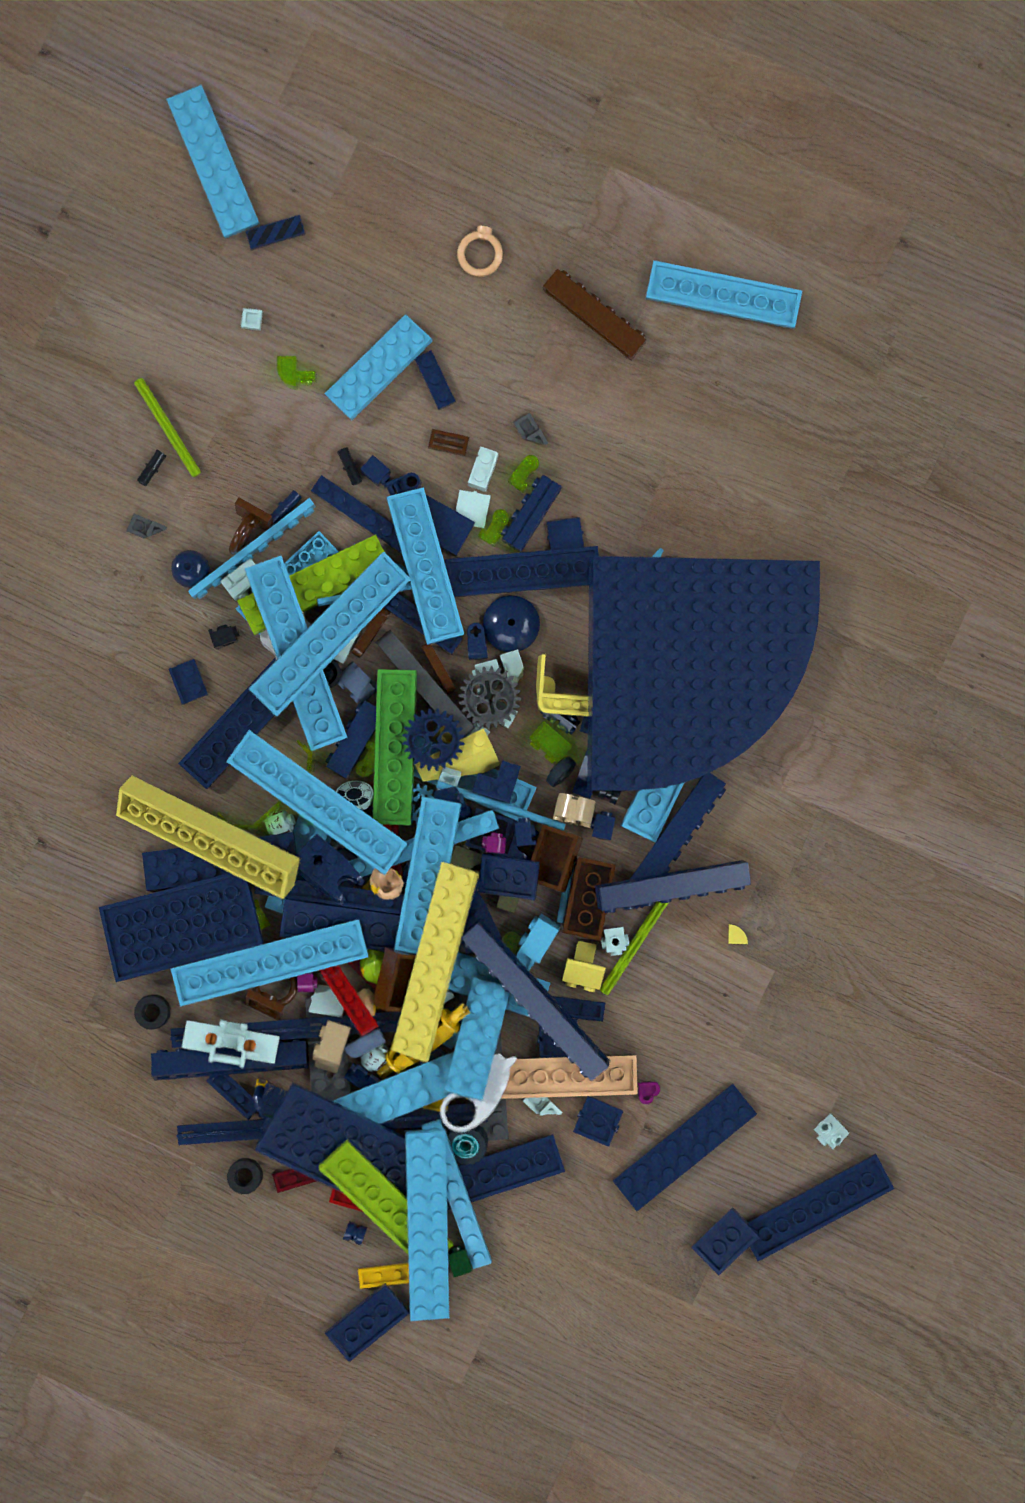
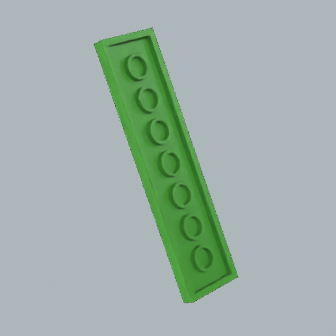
[373,669,417,825]

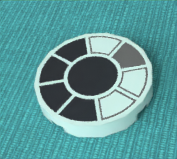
[336,780,374,810]

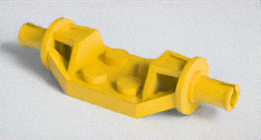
[377,1004,470,1079]

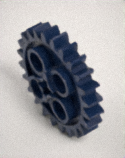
[402,708,465,771]

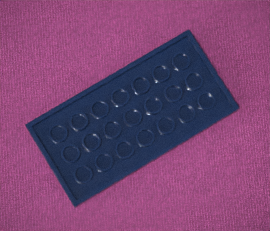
[99,873,264,982]
[255,1082,407,1195]

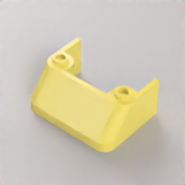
[536,654,588,717]

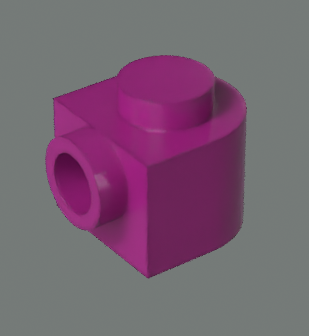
[482,833,506,854]
[297,972,318,992]

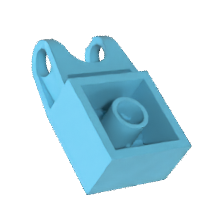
[516,913,561,971]

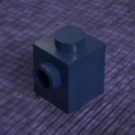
[590,811,615,841]

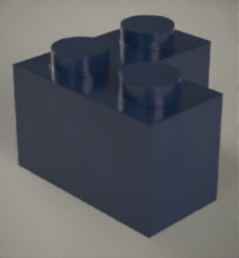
[472,760,521,804]

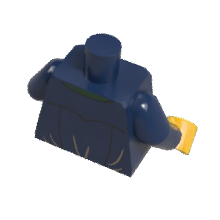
[253,1078,287,1131]

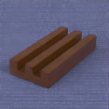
[428,429,469,456]

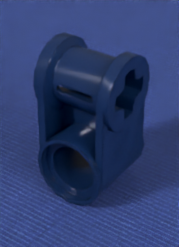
[383,473,422,496]
[467,623,488,660]

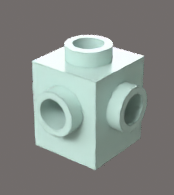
[601,927,629,956]
[814,1113,849,1149]

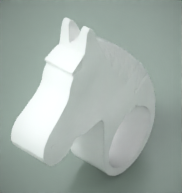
[441,1053,517,1133]

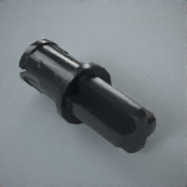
[337,447,362,485]
[137,450,167,486]

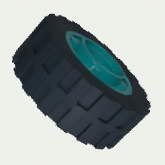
[447,1120,488,1165]

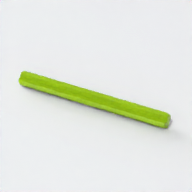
[134,378,201,477]
[600,901,668,995]

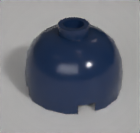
[171,550,210,588]

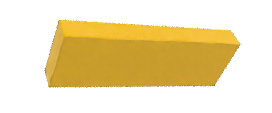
[358,1263,409,1289]

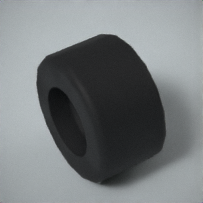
[134,994,171,1030]
[227,1158,263,1194]

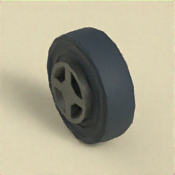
[546,756,576,787]

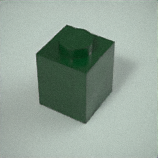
[448,1245,473,1278]

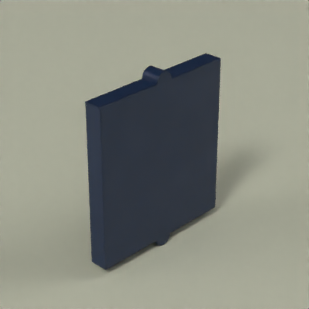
[547,517,584,550]

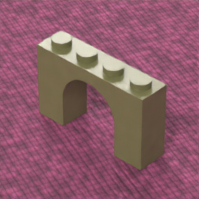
[451,843,519,913]

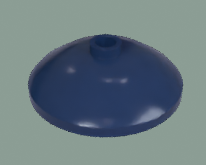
[483,595,540,652]

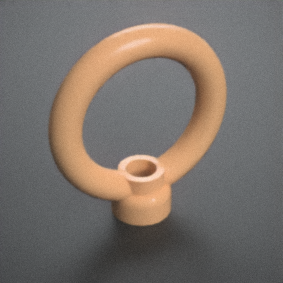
[457,226,503,277]

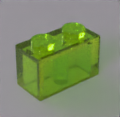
[529,721,573,764]

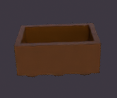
[531,825,583,893]
[373,948,417,1012]

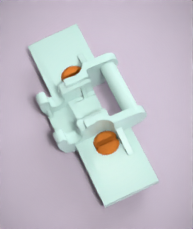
[182,1020,279,1068]

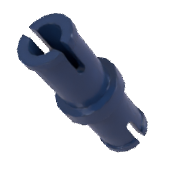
[270,490,302,525]

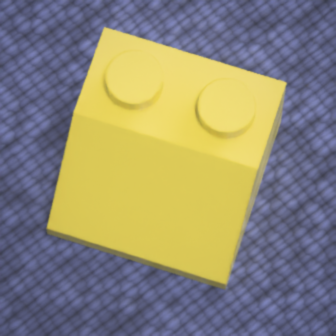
[562,958,606,992]

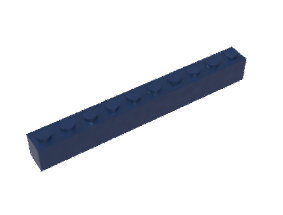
[461,918,610,1081]

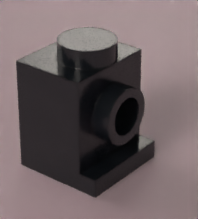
[208,624,239,650]

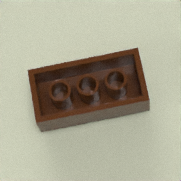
[562,857,616,941]

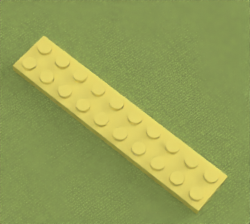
[391,862,479,1062]

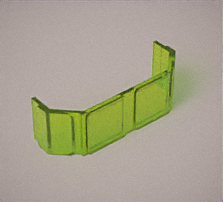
[217,740,315,831]

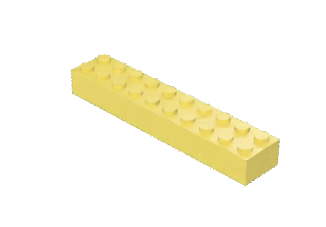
[116,776,300,899]

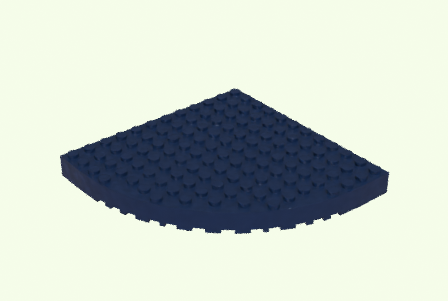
[587,556,820,790]

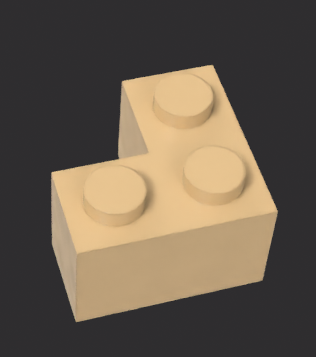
[312,1021,350,1074]

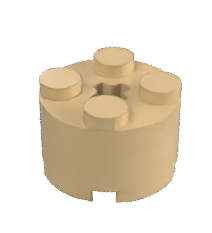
[553,793,596,828]

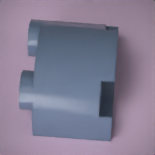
[337,661,377,703]

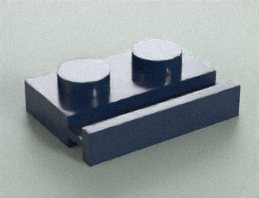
[168,659,209,705]

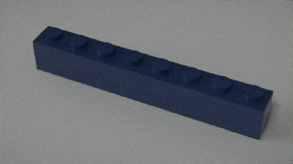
[630,773,726,910]
[595,860,751,913]
[151,1039,309,1081]

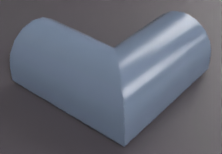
[344,1029,386,1057]

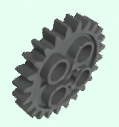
[459,666,521,729]

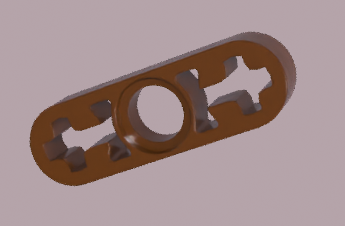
[352,608,390,658]
[421,643,456,694]

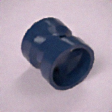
[343,1221,367,1246]

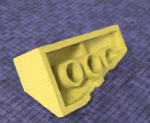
[415,728,500,782]

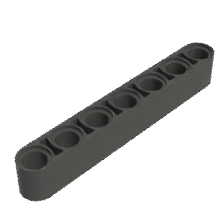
[376,630,474,740]

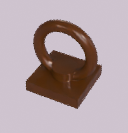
[229,497,273,555]
[245,976,298,1020]

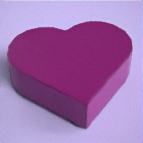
[637,1081,660,1105]

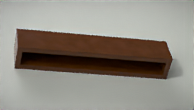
[543,268,646,361]

